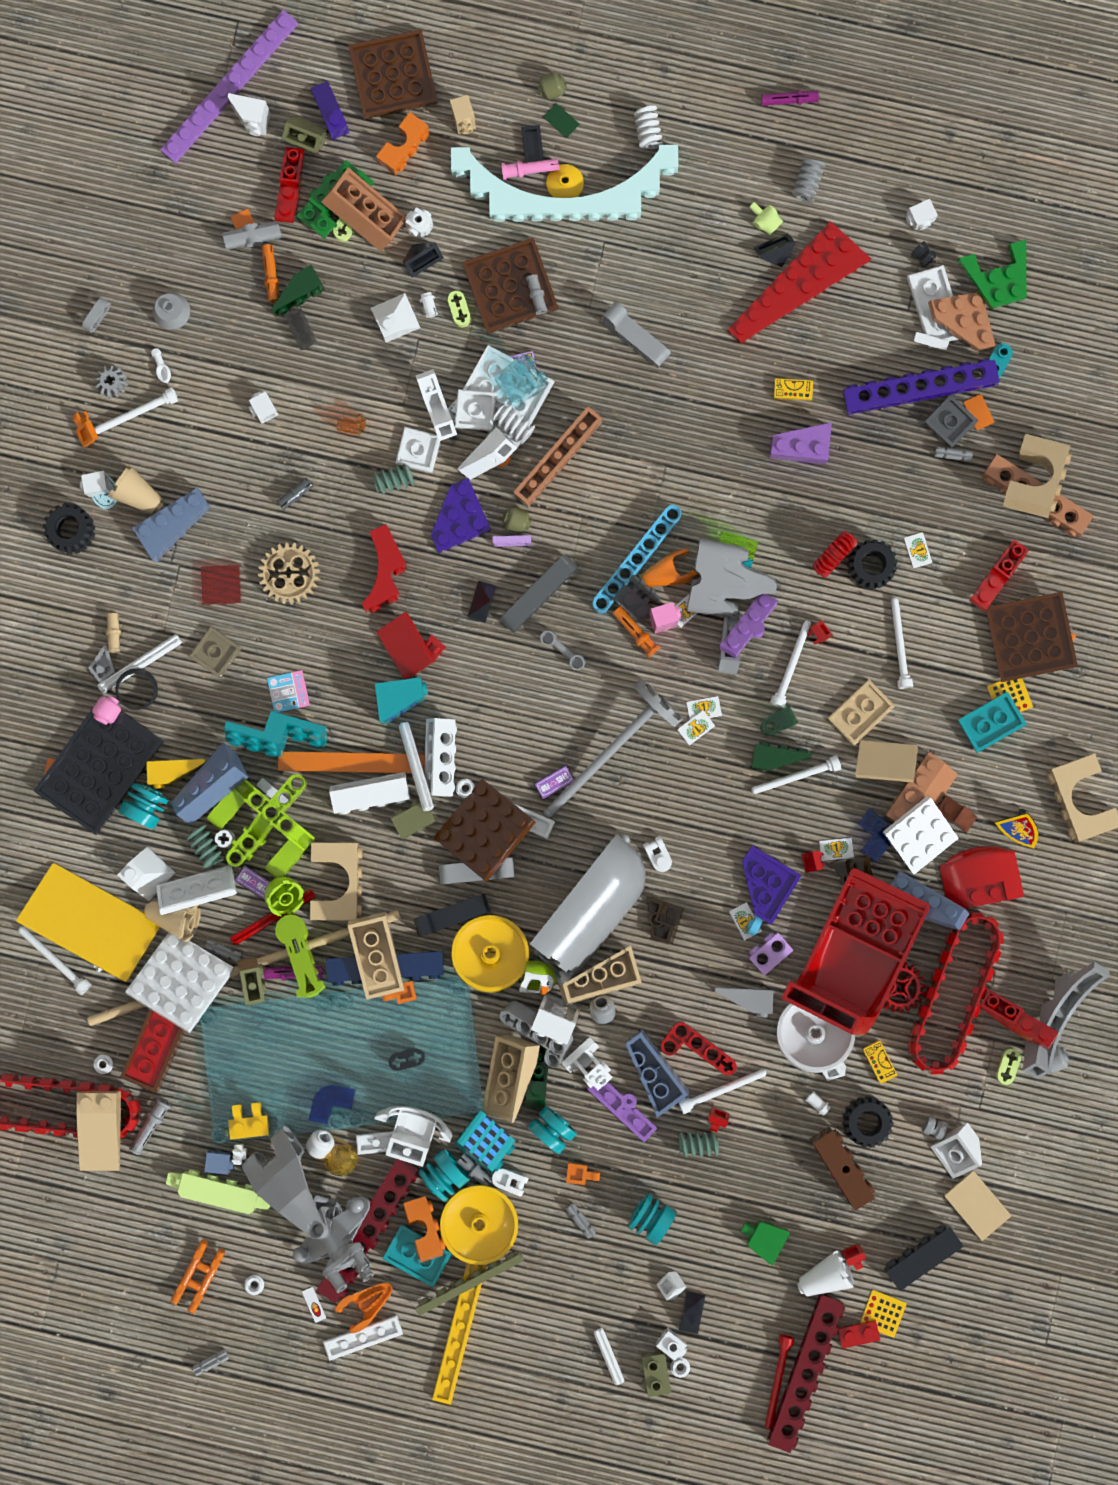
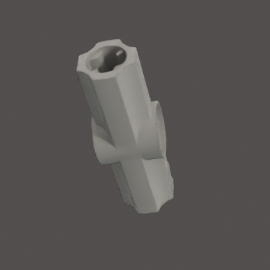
[222,221,282,250]

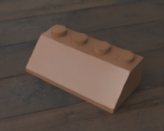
[322,168,406,252]
[883,752,958,823]

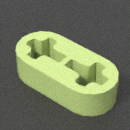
[333,217,354,242]
[448,291,471,328]
[996,1048,1021,1085]

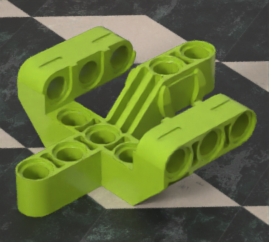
[207,774,316,878]

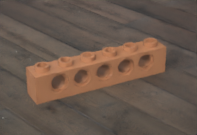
[513,406,603,508]
[981,454,1094,538]

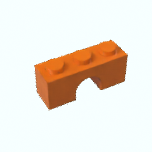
[376,112,429,176]
[403,1196,445,1263]

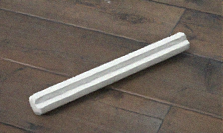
[97,635,182,693]
[399,722,434,811]

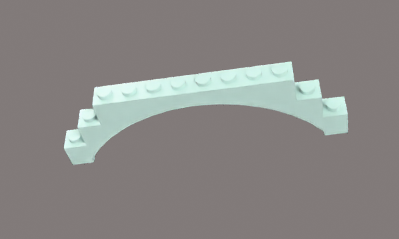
[451,145,678,222]

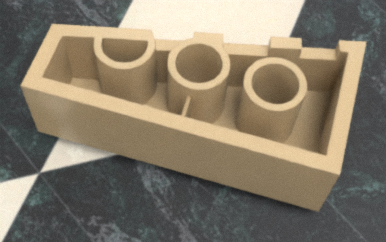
[559,945,642,1006]

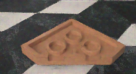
[928,292,996,351]

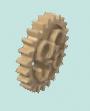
[258,542,321,605]

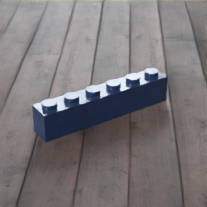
[326,951,445,986]

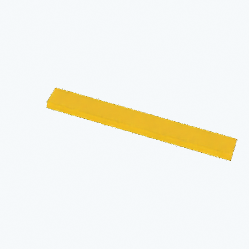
[432,1263,487,1405]

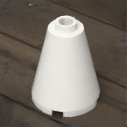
[797,1250,854,1296]

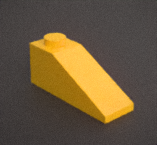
[147,759,207,789]

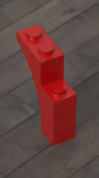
[362,524,407,613]

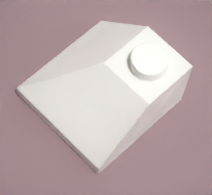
[371,293,420,343]
[117,847,176,901]
[931,1123,982,1179]

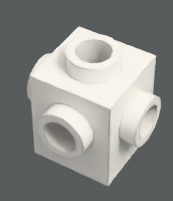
[405,207,433,239]

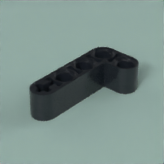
[413,893,491,937]

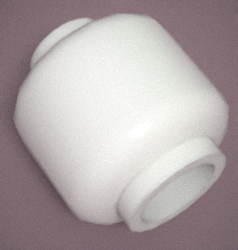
[306,1129,334,1159]

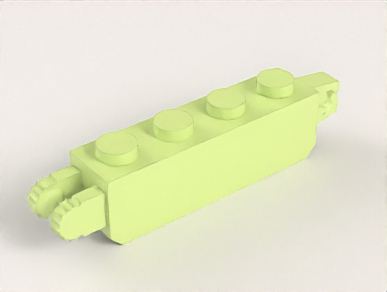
[166,1169,271,1214]

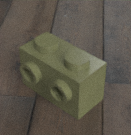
[282,116,328,153]
[391,799,436,839]
[237,957,267,1005]
[638,1351,671,1397]

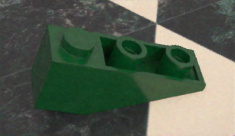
[271,265,324,316]
[750,742,813,771]
[525,1045,548,1109]

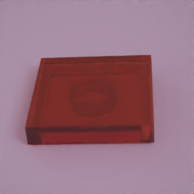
[201,565,241,605]

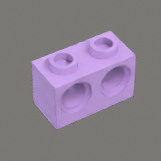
[748,932,793,976]

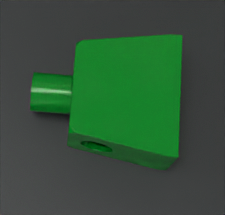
[740,1219,790,1266]

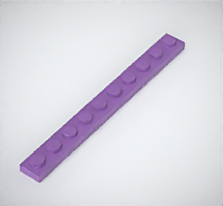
[160,10,298,164]

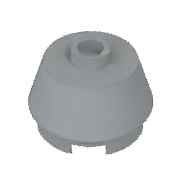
[153,292,190,330]

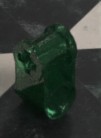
[760,705,798,736]

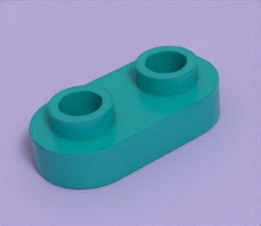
[989,343,1013,378]

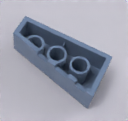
[132,488,211,563]
[171,743,248,825]
[891,871,969,930]
[626,1029,689,1118]

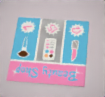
[267,670,310,713]

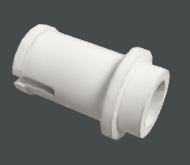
[420,292,438,318]
[805,1091,831,1116]

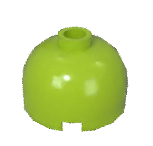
[264,877,304,916]

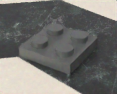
[924,395,978,448]

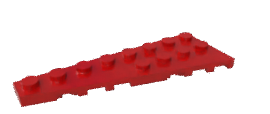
[727,221,872,344]

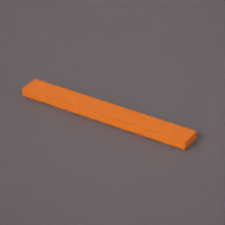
[278,752,425,774]

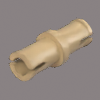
[106,613,121,653]

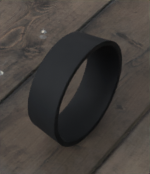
[115,668,158,710]

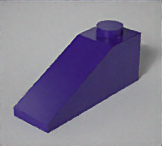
[310,81,349,140]

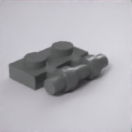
[613,575,660,623]

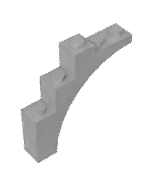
[1023,961,1110,1079]

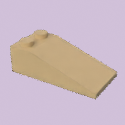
[348,912,404,1000]
[482,1035,540,1123]
[76,1091,121,1171]

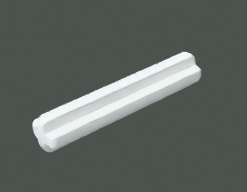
[594,1328,624,1385]

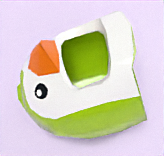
[519,960,557,995]

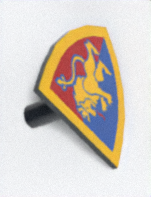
[995,809,1039,848]

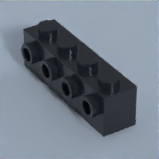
[884,1224,964,1291]

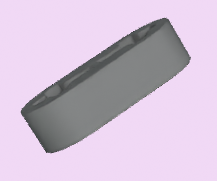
[82,298,111,333]

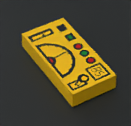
[774,378,813,401]
[862,1040,898,1084]

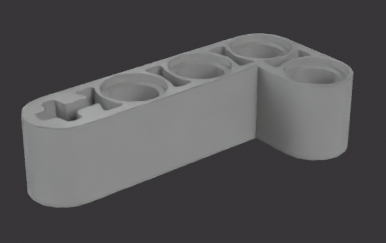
[602,301,671,368]
[438,858,515,885]
[499,1001,573,1068]

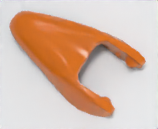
[639,548,698,587]
[334,1283,393,1333]

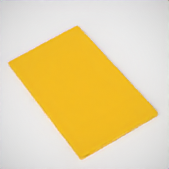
[16,863,160,982]

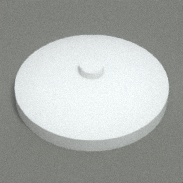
[777,1004,855,1073]

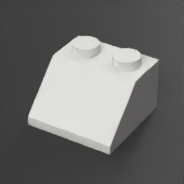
[228,93,270,136]

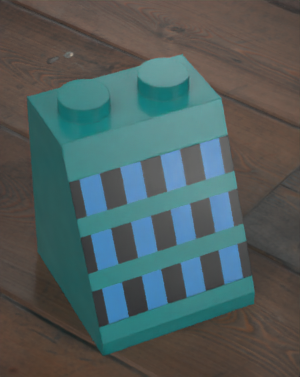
[375,677,428,725]
[454,1110,516,1173]

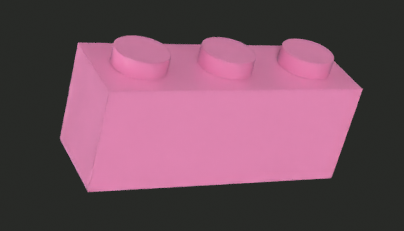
[649,602,681,634]

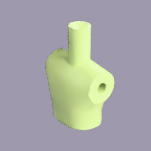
[749,202,783,236]

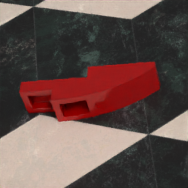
[274,147,304,223]
[969,539,1029,612]
[980,990,1058,1050]

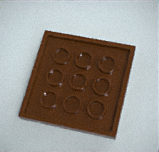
[348,29,438,119]
[462,237,559,334]
[986,591,1078,683]
[433,779,536,882]

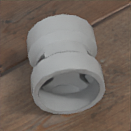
[922,1115,948,1141]

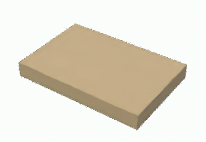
[827,679,895,746]
[855,740,918,783]
[944,1170,1011,1241]

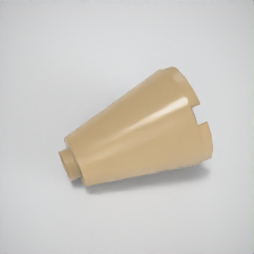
[108,465,164,514]
[144,901,201,942]

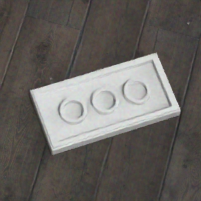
[906,265,959,348]
[156,865,237,915]

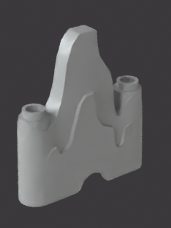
[687,539,777,617]

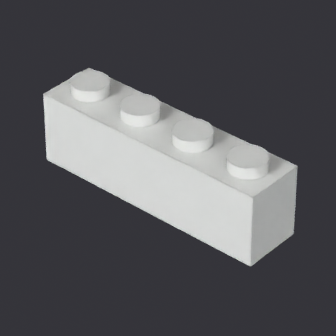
[329,772,410,814]

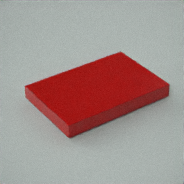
[376,612,435,680]

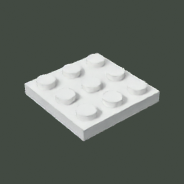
[883,795,958,874]

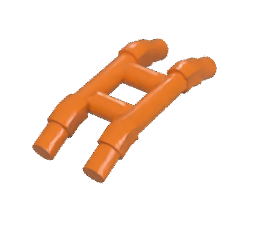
[170,1239,225,1314]

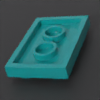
[957,692,1027,753]
[382,1224,452,1288]

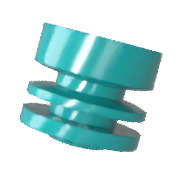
[118,782,170,830]
[418,1148,470,1202]
[627,1193,677,1246]

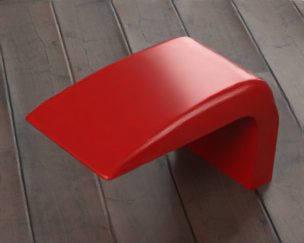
[781,868,930,1035]

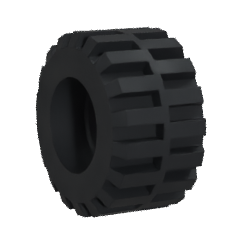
[43,503,95,554]
[847,539,898,590]
[842,1097,894,1148]

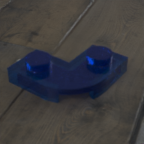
[857,808,891,863]
[308,1085,356,1125]

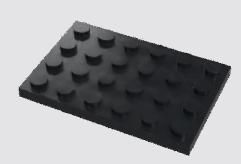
[34,705,164,835]

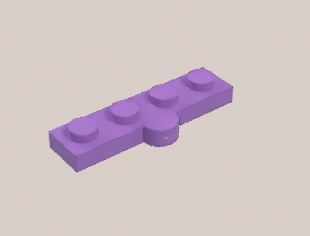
[719,594,778,659]
[587,1082,657,1142]

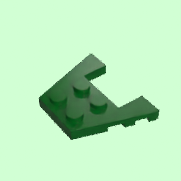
[957,240,1027,309]

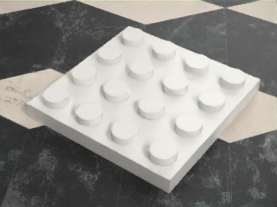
[451,345,554,448]
[125,933,235,1033]

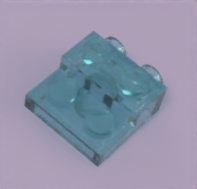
[493,354,548,409]

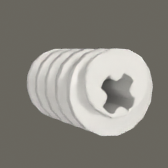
[634,106,663,149]
[492,404,535,445]

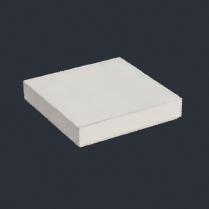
[455,389,496,431]
[395,427,441,473]

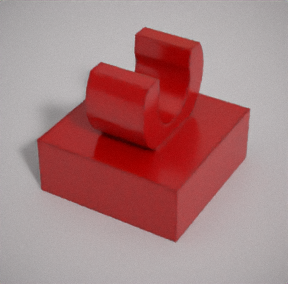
[807,620,833,645]
[425,634,446,660]
[801,850,826,873]
[708,1107,730,1133]
[841,1243,866,1270]

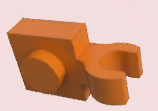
[72,411,99,447]
[382,981,417,1004]
[566,1162,601,1185]

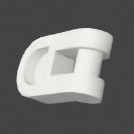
[643,836,672,872]
[492,1168,529,1196]

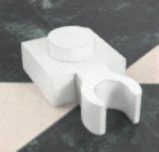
[232,1143,247,1165]

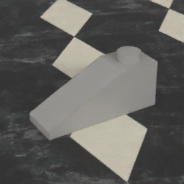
[718,614,743,674]
[714,987,773,1017]

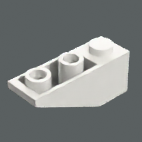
[457,427,517,480]

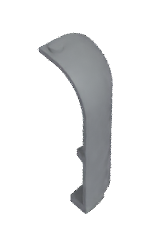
[530,834,646,977]

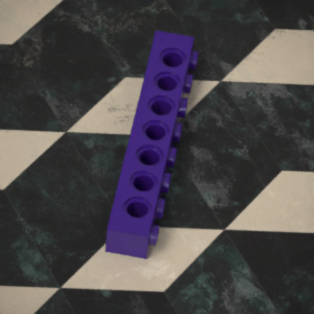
[843,358,1000,415]

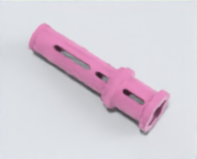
[501,158,559,180]

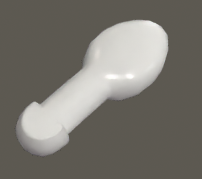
[151,348,171,383]

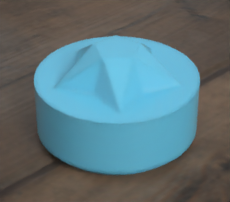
[747,916,763,936]

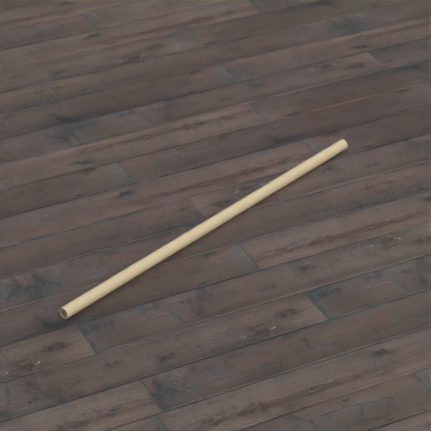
[87,910,401,1026]

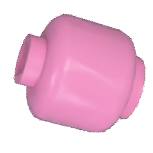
[92,695,121,725]

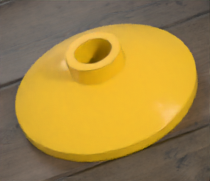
[546,164,584,198]

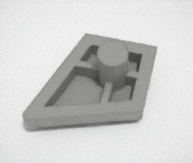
[88,645,115,683]

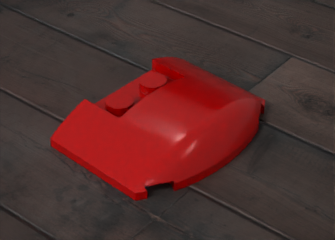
[939,846,1024,909]

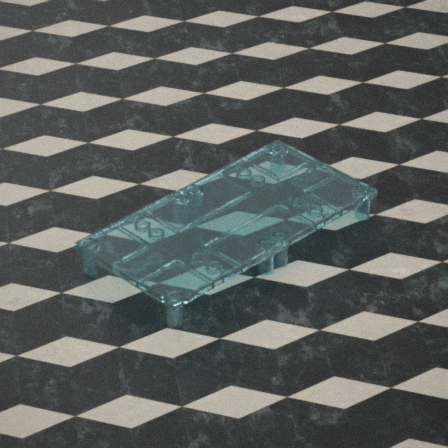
[199,978,483,1144]

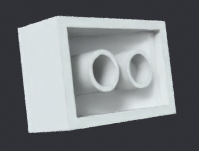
[531,993,581,1044]

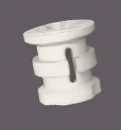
[215,830,236,849]

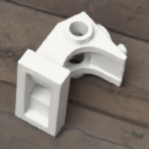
[561,1037,612,1090]

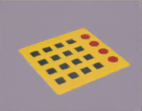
[987,679,1033,712]
[860,1290,907,1338]

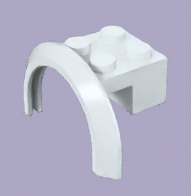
[375,1106,452,1167]

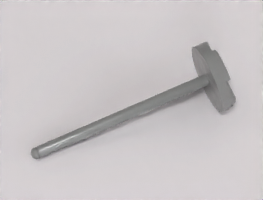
[544,678,683,818]

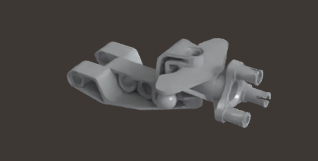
[241,1126,374,1293]

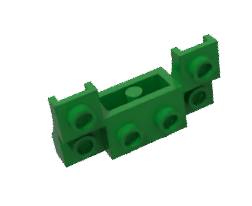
[297,160,375,240]

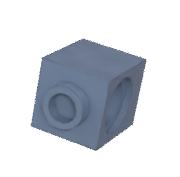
[204,1150,235,1175]

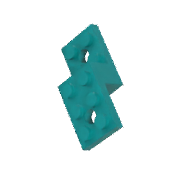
[224,711,327,757]

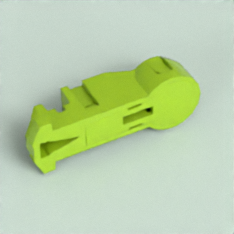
[275,914,326,998]

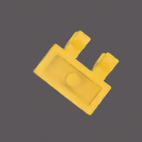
[228,1102,270,1140]

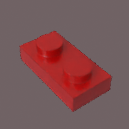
[838,1320,881,1349]

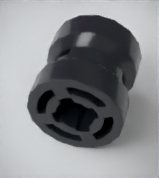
[911,241,937,268]

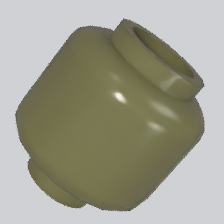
[538,71,567,100]
[502,506,531,534]

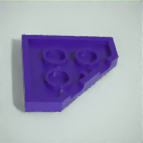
[431,478,491,553]
[742,845,802,925]

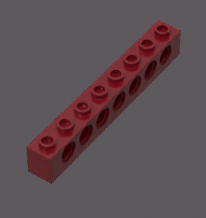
[316,1159,420,1303]
[767,1294,845,1453]

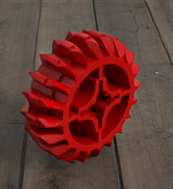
[812,531,857,578]
[884,961,926,1013]

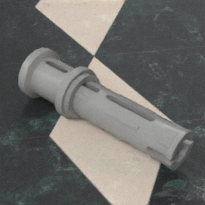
[129,1097,172,1155]

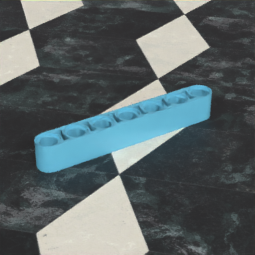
[593,505,681,614]

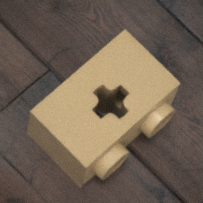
[450,95,476,135]

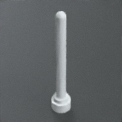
[94,387,179,434]
[891,597,913,689]
[770,620,811,708]
[751,755,842,794]
[18,926,92,995]
[678,1069,766,1114]

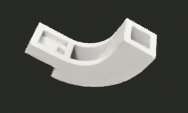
[416,369,457,441]

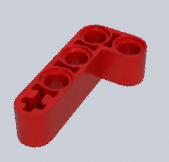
[660,1021,737,1075]

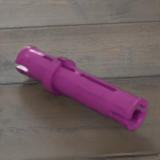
[761,90,819,106]
[264,965,323,981]

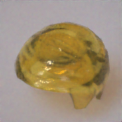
[324,1144,358,1176]

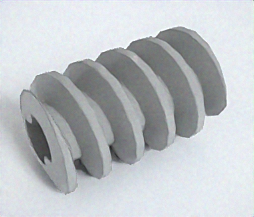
[792,159,825,203]

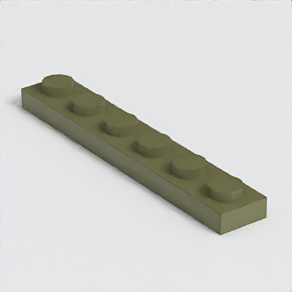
[415,1251,524,1316]

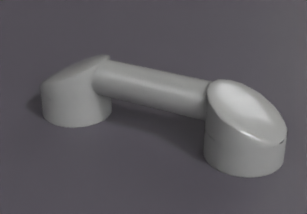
[540,630,586,670]

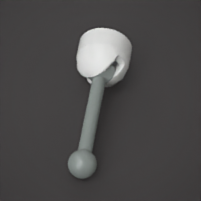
[533,949,572,986]

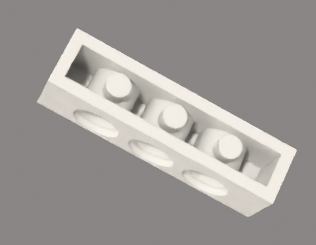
[424,718,457,797]

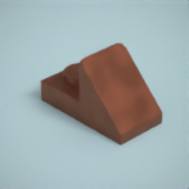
[937,795,977,833]

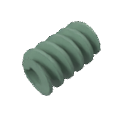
[373,463,415,494]
[186,825,226,868]
[679,1131,719,1158]

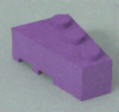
[769,422,832,464]

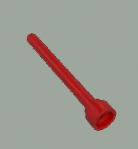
[765,1334,795,1429]

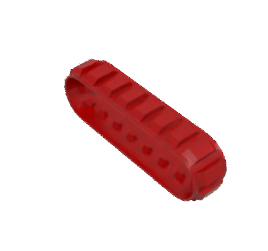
[907,912,1004,1074]
[0,1073,141,1138]

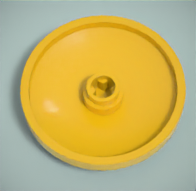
[451,915,529,993]
[440,1185,518,1265]

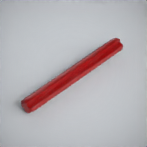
[230,889,316,945]

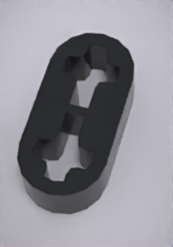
[388,1048,425,1071]

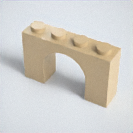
[1003,434,1072,518]
[1047,754,1118,842]
[310,843,363,920]

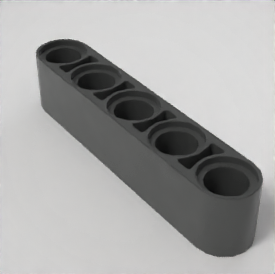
[500,554,579,633]

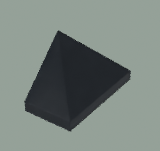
[753,233,795,267]
[403,242,444,278]
[468,581,497,623]
[679,1291,706,1334]

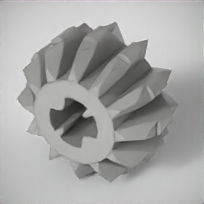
[95,366,128,399]

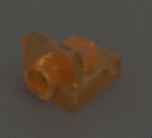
[336,413,366,436]

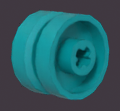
[528,1105,577,1155]

